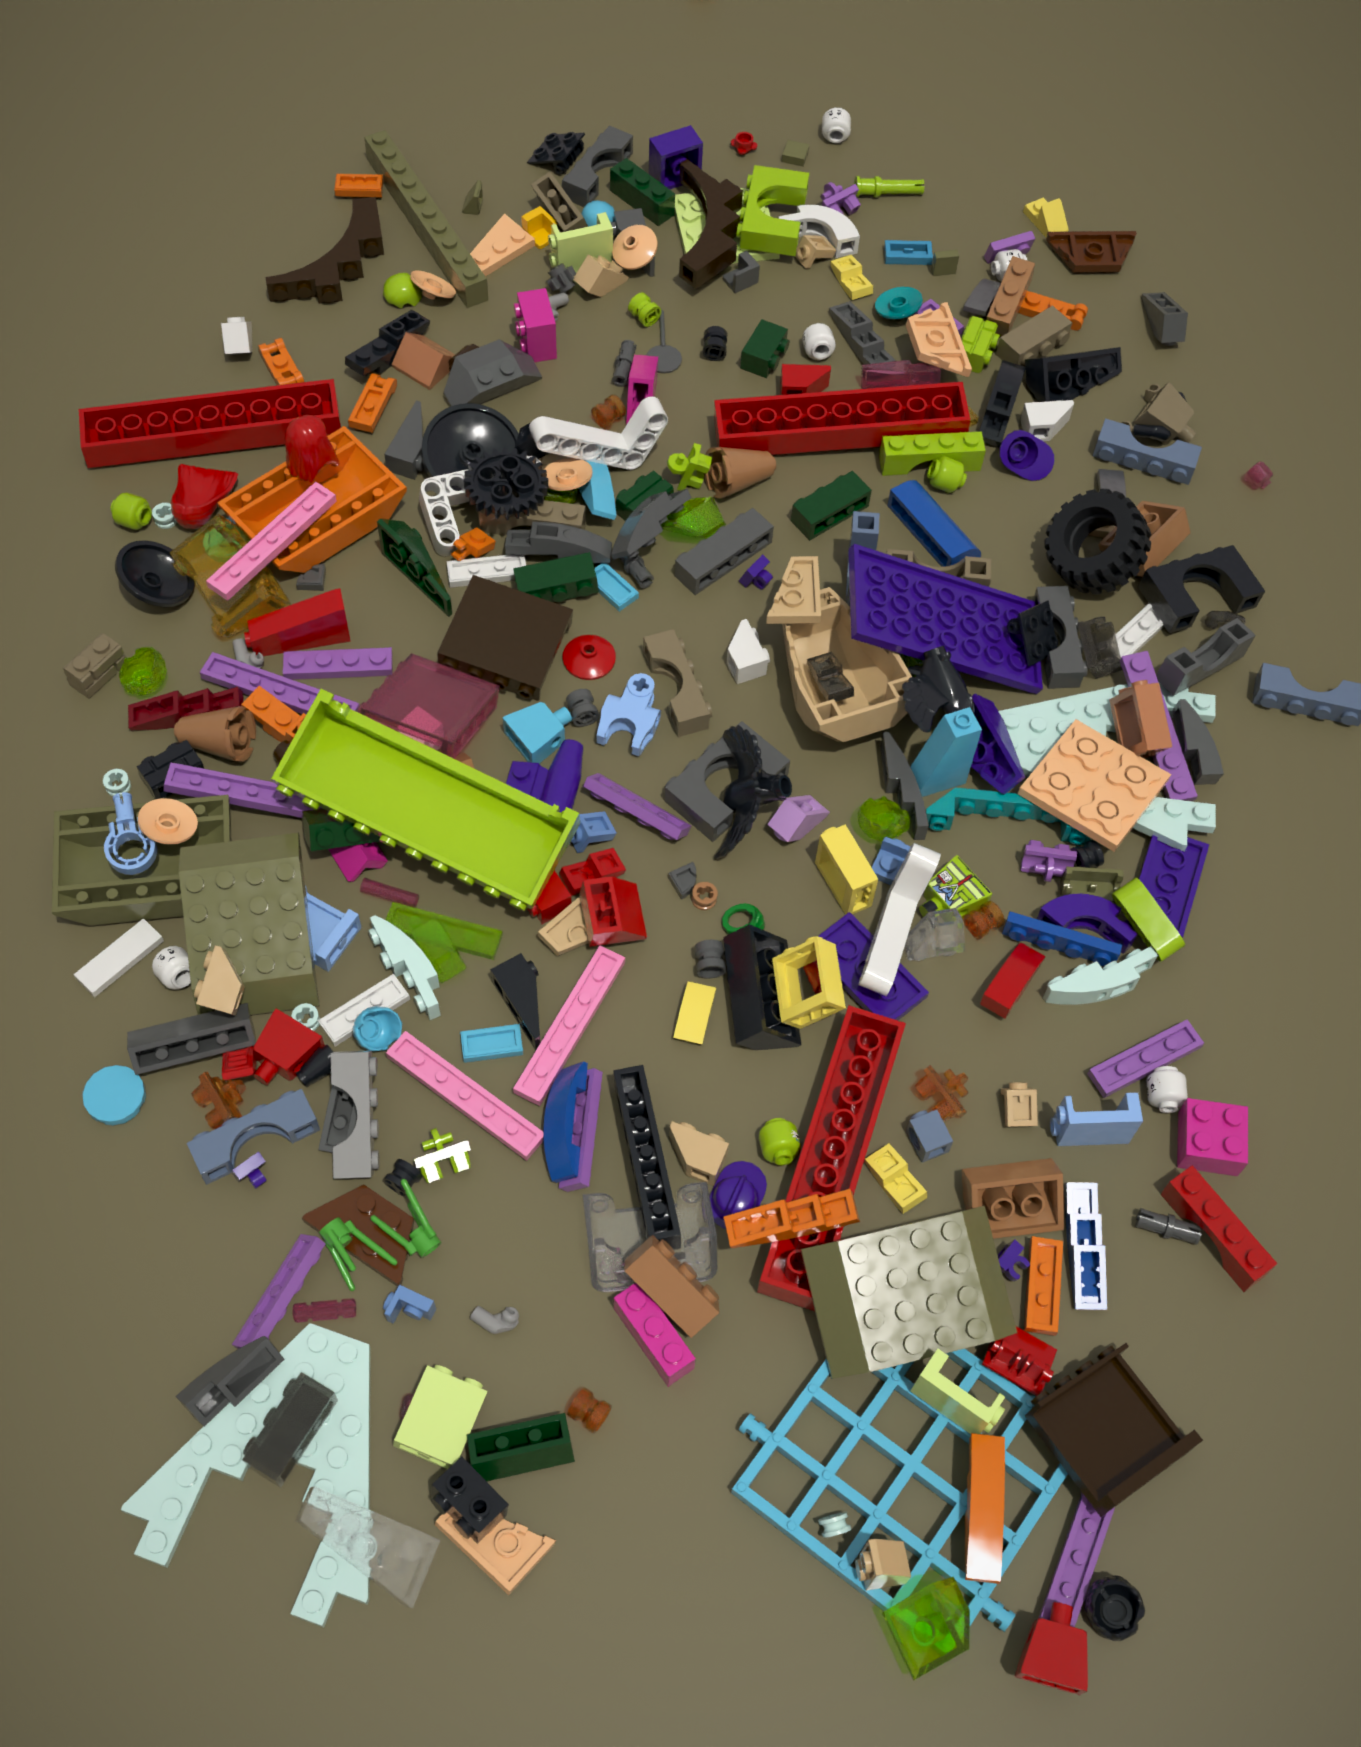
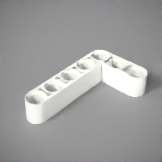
[529,396,668,470]
[419,456,543,557]
[858,843,941,996]

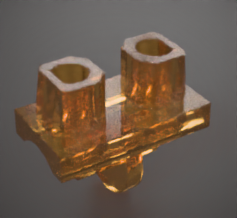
[915,1065,969,1122]
[191,1071,246,1129]

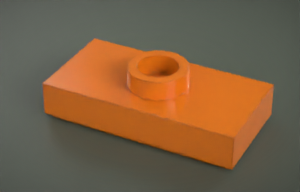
[334,174,383,197]

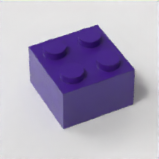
[649,125,703,189]

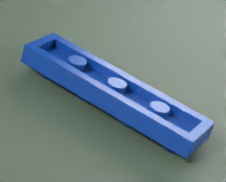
[1002,911,1122,966]

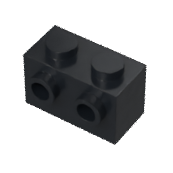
[431,1457,509,1544]

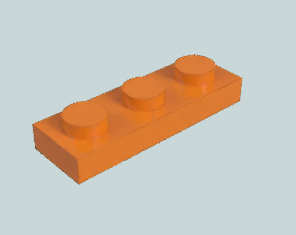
[1024,1236,1063,1336]

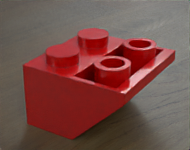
[580,876,647,947]

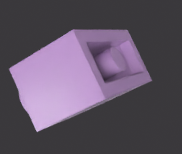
[768,795,830,842]

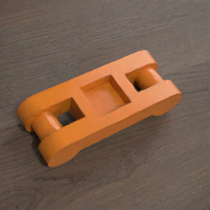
[258,338,304,385]

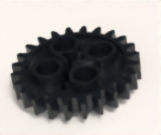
[463,447,548,520]

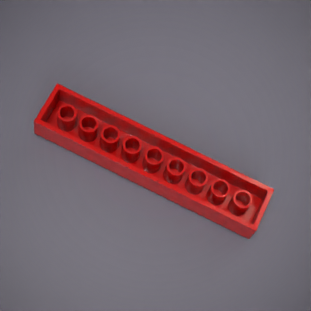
[79,379,341,468]
[714,382,970,455]
[757,1005,906,1311]

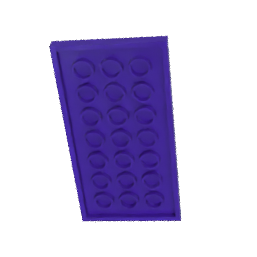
[848,544,1043,694]

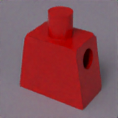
[253,1008,325,1085]
[1015,1602,1088,1695]

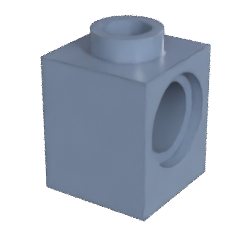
[906,1110,953,1163]

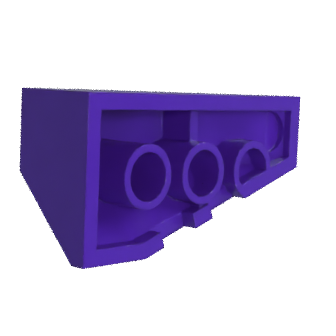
[935,694,1026,795]

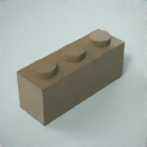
[531,172,588,232]
[996,305,1072,367]

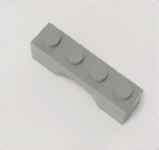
[331,1051,380,1179]

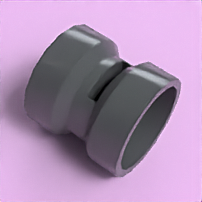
[566,689,599,727]
[694,939,726,979]

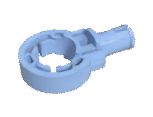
[104,792,157,875]

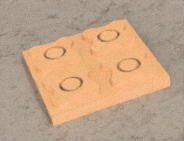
[1018,719,1171,852]

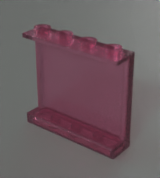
[358,653,500,759]

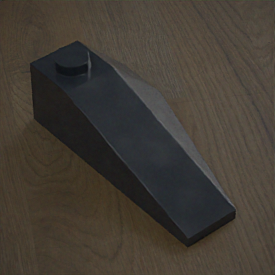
[1025,347,1122,402]

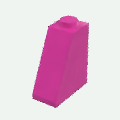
[626,354,658,424]

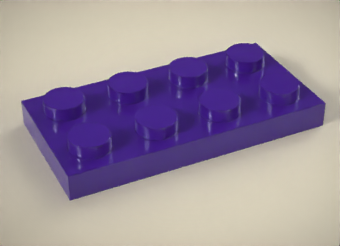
[1125,835,1210,938]
[818,912,929,1020]

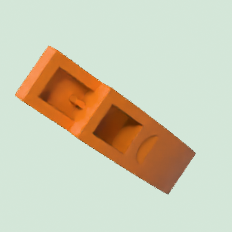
[241,686,306,742]

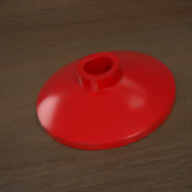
[563,635,616,680]

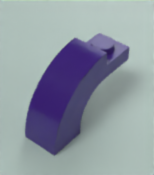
[1037,894,1137,954]

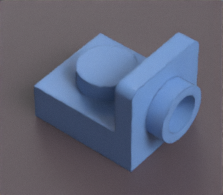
[571,811,617,853]
[872,837,911,885]
[383,1285,436,1324]

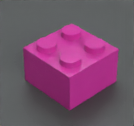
[514,288,557,362]
[1177,1098,1248,1176]

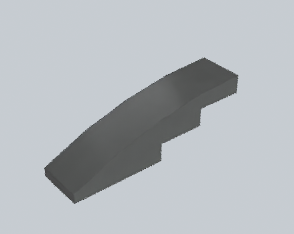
[829,301,896,376]
[880,732,929,840]

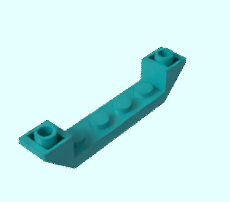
[926,787,1091,845]

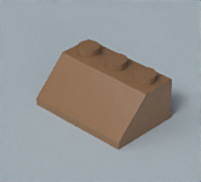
[1098,501,1191,577]
[962,1158,1064,1239]

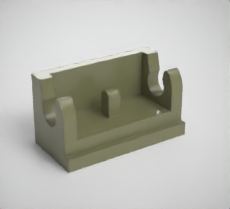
[1060,866,1124,905]

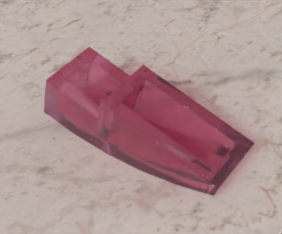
[861,360,941,389]

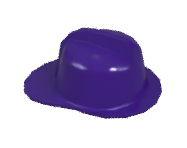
[1000,430,1054,481]
[708,1161,767,1229]

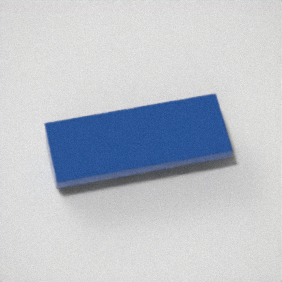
[887,480,981,567]

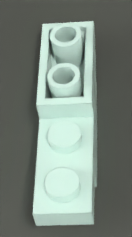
[368,915,441,1020]
[1043,946,1158,1005]

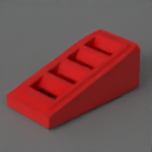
[222,1045,258,1080]

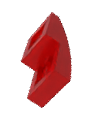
[559,848,626,896]

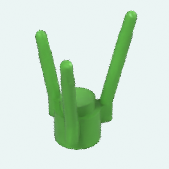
[370,1179,442,1258]
[319,1217,397,1291]

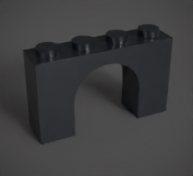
[1138,545,1265,634]

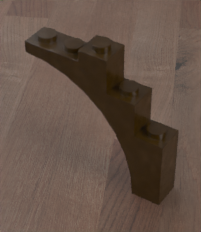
[679,159,743,289]
[265,197,384,304]

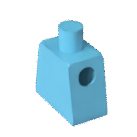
[502,702,572,764]

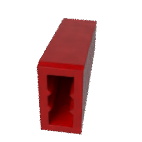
[244,588,351,656]

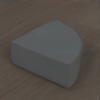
[296,564,326,591]
[668,862,696,900]

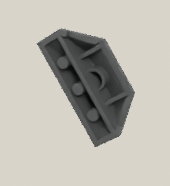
[443,339,542,407]

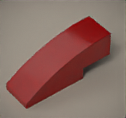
[980,942,1046,1019]

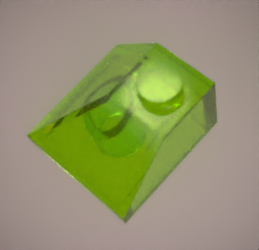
[660,497,726,539]
[882,1577,970,1680]

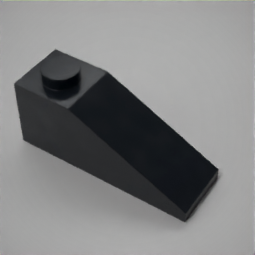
[490,953,540,1051]

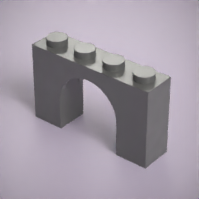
[665,721,790,842]

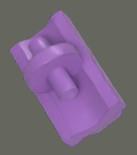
[821,182,861,215]
[1021,840,1077,882]

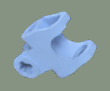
[597,673,661,756]

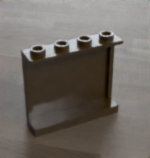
[437,575,573,701]
[1025,1343,1203,1517]

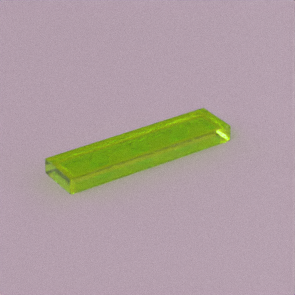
[386,902,503,960]

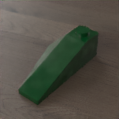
[377,519,452,617]

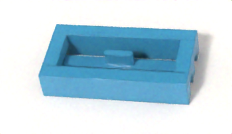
[884,240,933,265]

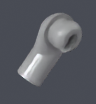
[548,292,569,322]
[232,638,264,668]
[470,1306,519,1334]

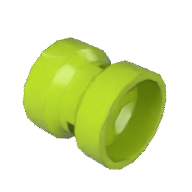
[628,292,661,327]

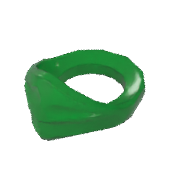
[722,903,765,934]

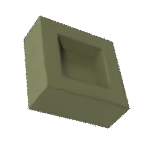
[782,140,810,167]
[931,249,959,276]

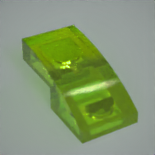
[411,916,467,983]

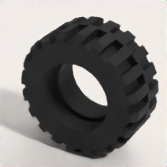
[1044,488,1151,594]

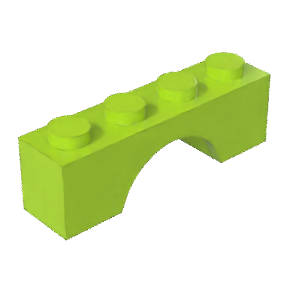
[879,431,986,476]

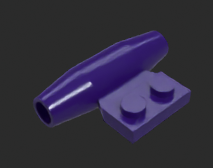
[506,739,583,812]

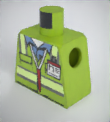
[919,855,992,924]

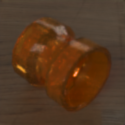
[591,394,626,429]
[964,901,1005,939]
[567,1387,612,1434]

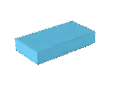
[595,563,639,612]
[460,1024,523,1063]

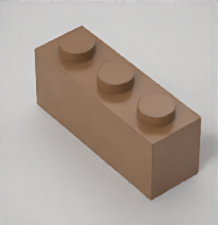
[986,256,1035,337]
[624,1235,719,1338]

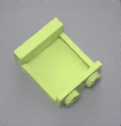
[548,212,613,273]
[910,1349,1005,1434]
[393,1365,488,1470]

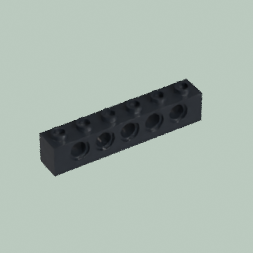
[613,1065,681,1250]

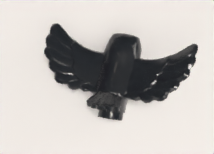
[902,645,975,733]
[714,725,792,859]

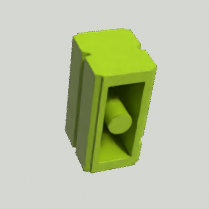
[961,316,1000,373]

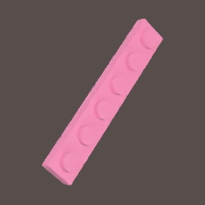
[206,482,337,601]
[513,945,625,1106]
[386,1031,544,1161]

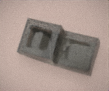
[807,652,854,702]

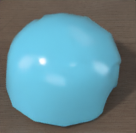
[581,200,615,227]
[353,1006,402,1051]

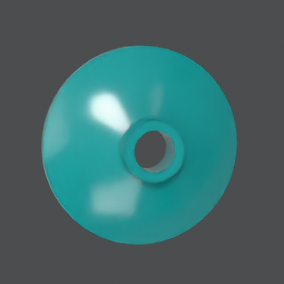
[875,287,923,319]

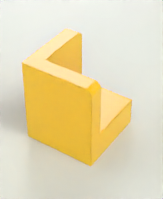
[521,206,558,249]

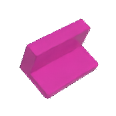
[328,842,388,882]

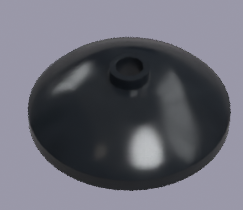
[115,541,195,607]

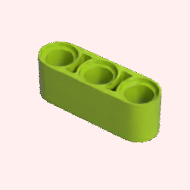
[1112,878,1185,962]

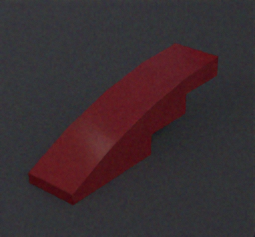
[128,686,244,731]

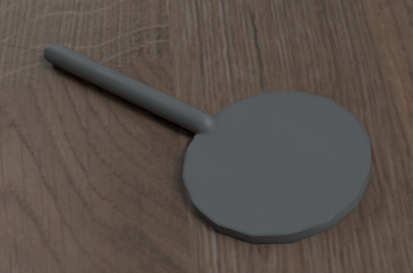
[646,310,682,374]

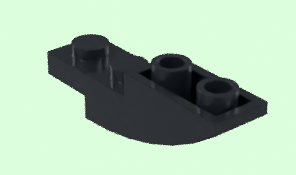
[345,309,430,377]
[979,360,1026,447]

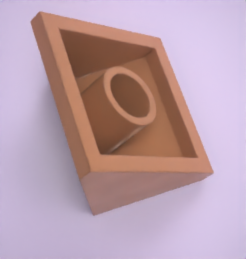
[392,332,455,390]

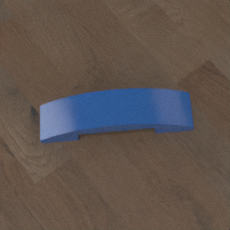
[544,1061,588,1183]

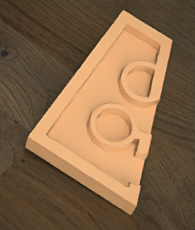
[435,1513,556,1595]

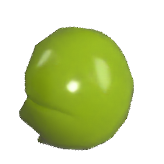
[383,273,422,309]

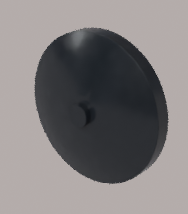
[421,403,522,491]

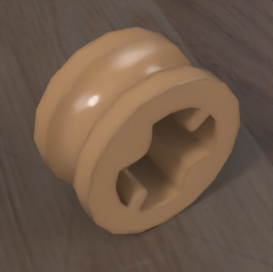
[691,882,718,910]

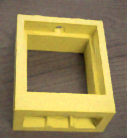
[815,824,878,915]
[772,936,846,1029]

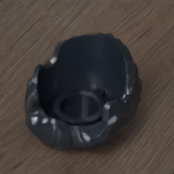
[1084,1575,1145,1641]

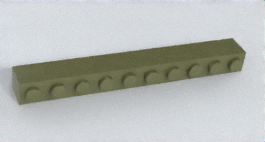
[364,130,488,308]

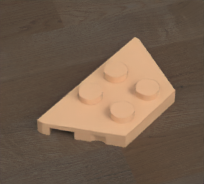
[906,302,972,377]

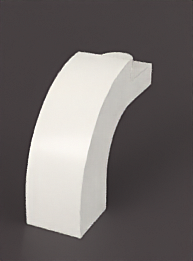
[778,205,860,258]

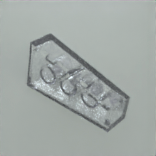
[295,1486,440,1608]

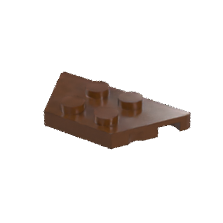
[1046,231,1137,272]
[302,1184,414,1287]

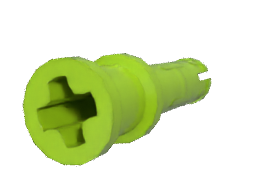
[854,176,924,198]

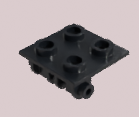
[527,132,585,175]
[1007,600,1058,666]

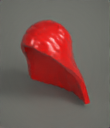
[171,464,238,530]

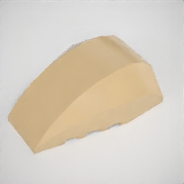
[782,587,912,742]

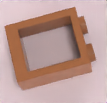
[1109,680,1173,759]

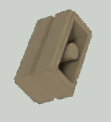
[63,633,128,698]

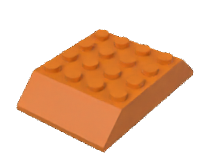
[217,426,407,573]

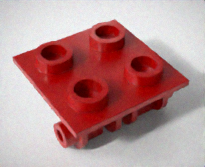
[982,1326,1057,1396]

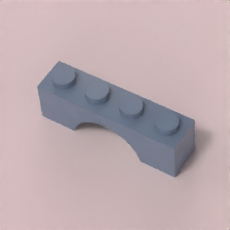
[1093,418,1202,485]
[1252,663,1361,726]
[187,1089,320,1185]

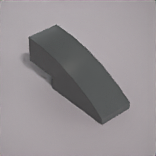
[1172,699,1224,785]
[175,1336,285,1427]

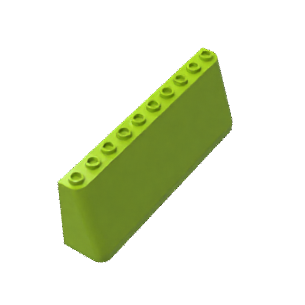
[271,689,581,911]

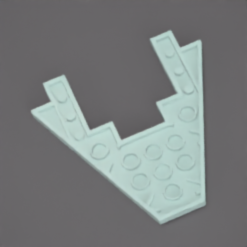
[999,683,1216,852]
[121,1323,371,1628]

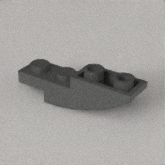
[611,489,691,560]
[505,521,612,564]

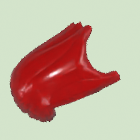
[285,415,339,483]

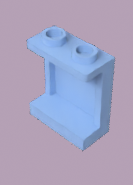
[305,886,362,972]
[1050,1093,1143,1146]

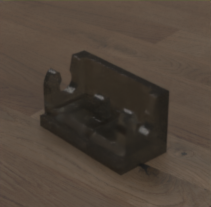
[1078,617,1123,679]

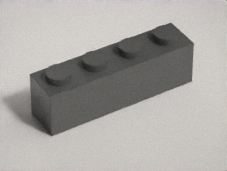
[675,508,774,595]
[127,1003,256,1075]

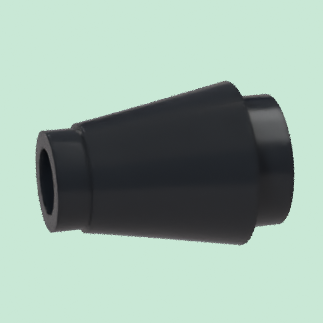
[295,1044,333,1087]

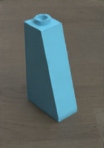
[910,707,982,797]

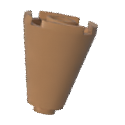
[704,447,776,499]
[174,706,256,762]

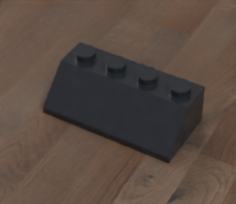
[723,924,801,1050]

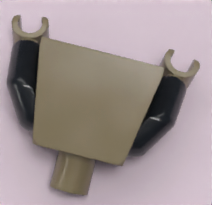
[1121,382,1196,444]

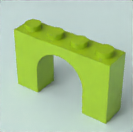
[736,165,809,256]

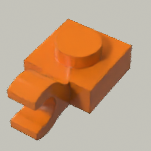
[451,527,496,561]

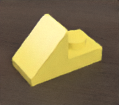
[1023,197,1069,237]

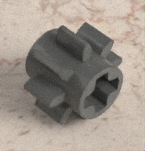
[546,263,576,293]

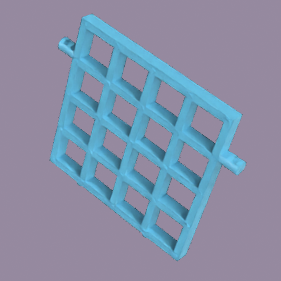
[731,1349,1068,1660]

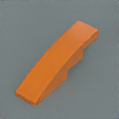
[724,1189,860,1248]
[965,1433,1005,1584]

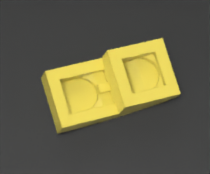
[830,255,873,300]
[673,981,716,1045]
[865,1143,927,1214]

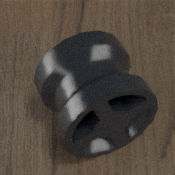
[1070,840,1104,868]
[383,1159,423,1197]

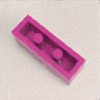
[614,1283,696,1387]

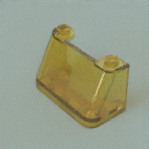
[170,514,291,638]

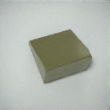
[462,180,483,215]

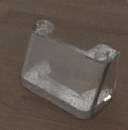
[583,1182,717,1292]

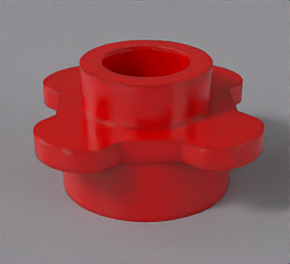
[731,132,757,155]

